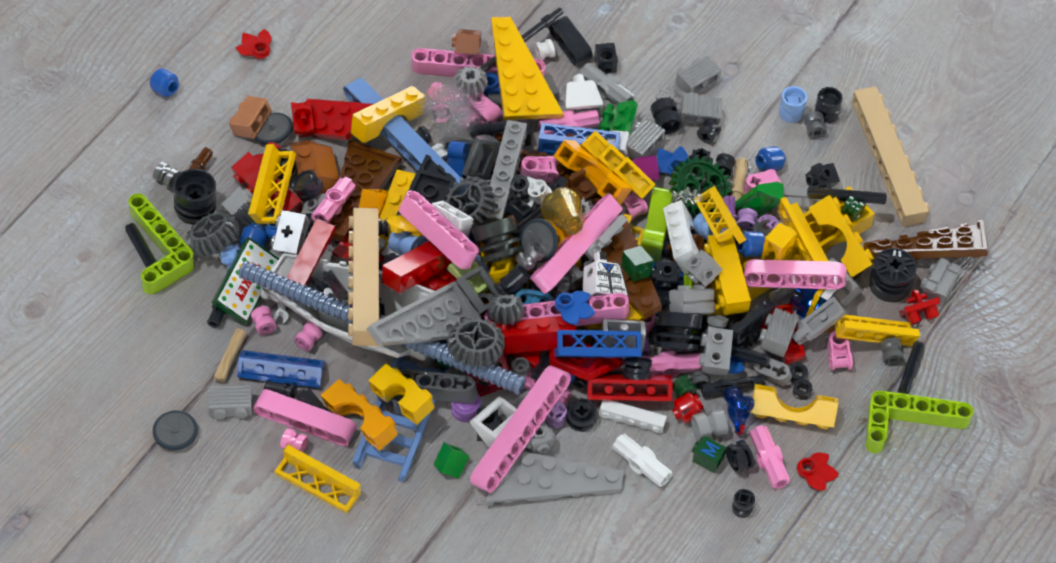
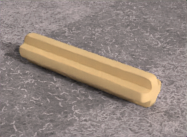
[214,328,246,383]

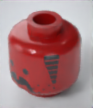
[672,393,704,424]

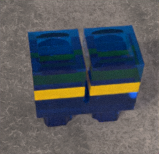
[789,288,836,318]

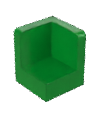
[433,442,469,478]

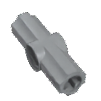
[580,63,635,104]

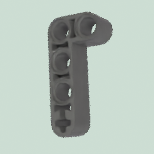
[391,369,478,414]

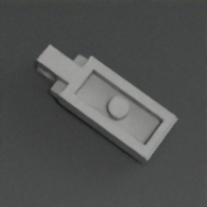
[584,214,627,261]
[792,297,847,345]

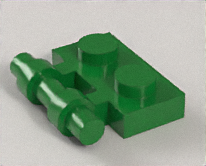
[598,100,638,134]

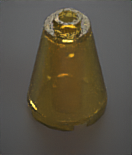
[541,187,583,235]

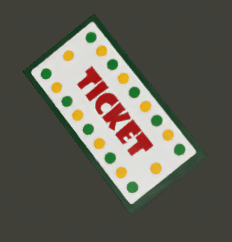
[211,237,279,326]

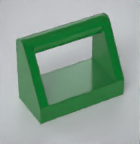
[735,182,784,218]

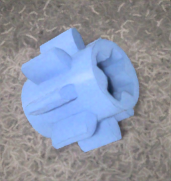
[220,243,240,269]

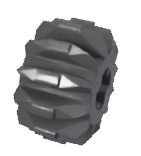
[488,293,524,326]

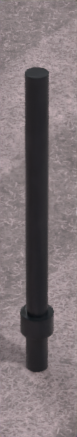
[480,7,564,72]

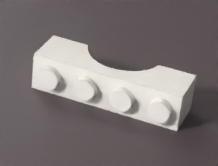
[663,200,699,275]

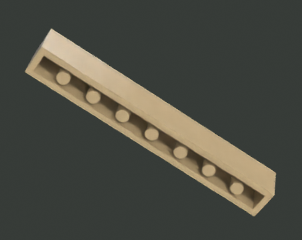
[852,86,929,227]
[348,208,379,346]

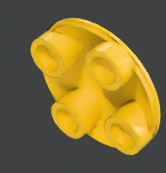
[387,215,423,236]

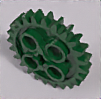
[668,156,733,216]

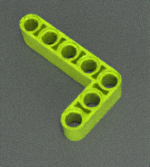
[641,187,673,264]
[128,193,195,294]
[865,391,974,453]

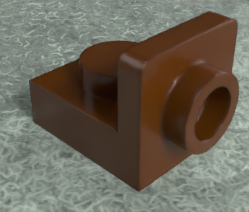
[567,168,598,202]

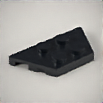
[396,154,457,216]

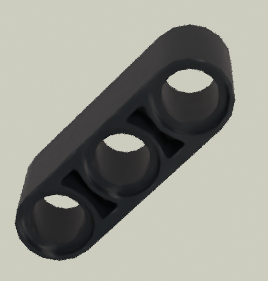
[548,16,593,65]

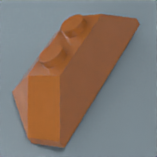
[289,140,339,204]

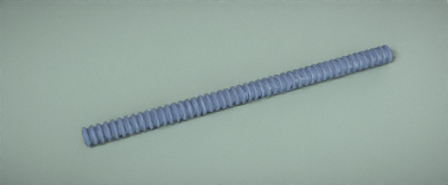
[239,261,526,395]

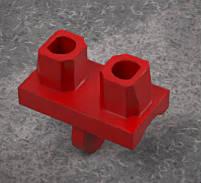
[291,101,314,138]
[899,290,940,326]

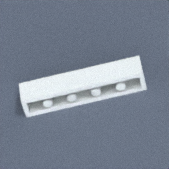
[599,400,667,433]

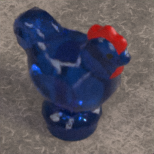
[724,387,755,436]

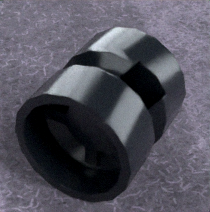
[814,87,843,123]
[650,97,682,135]

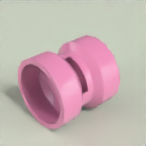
[251,306,277,335]
[294,322,323,351]
[280,428,309,452]

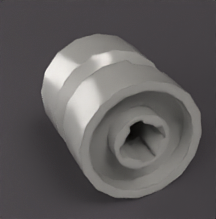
[691,408,728,442]

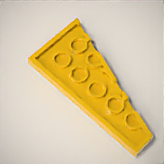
[491,17,563,120]

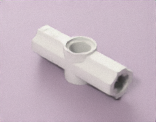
[612,434,672,487]

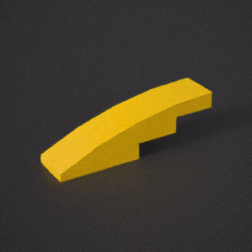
[581,130,656,199]

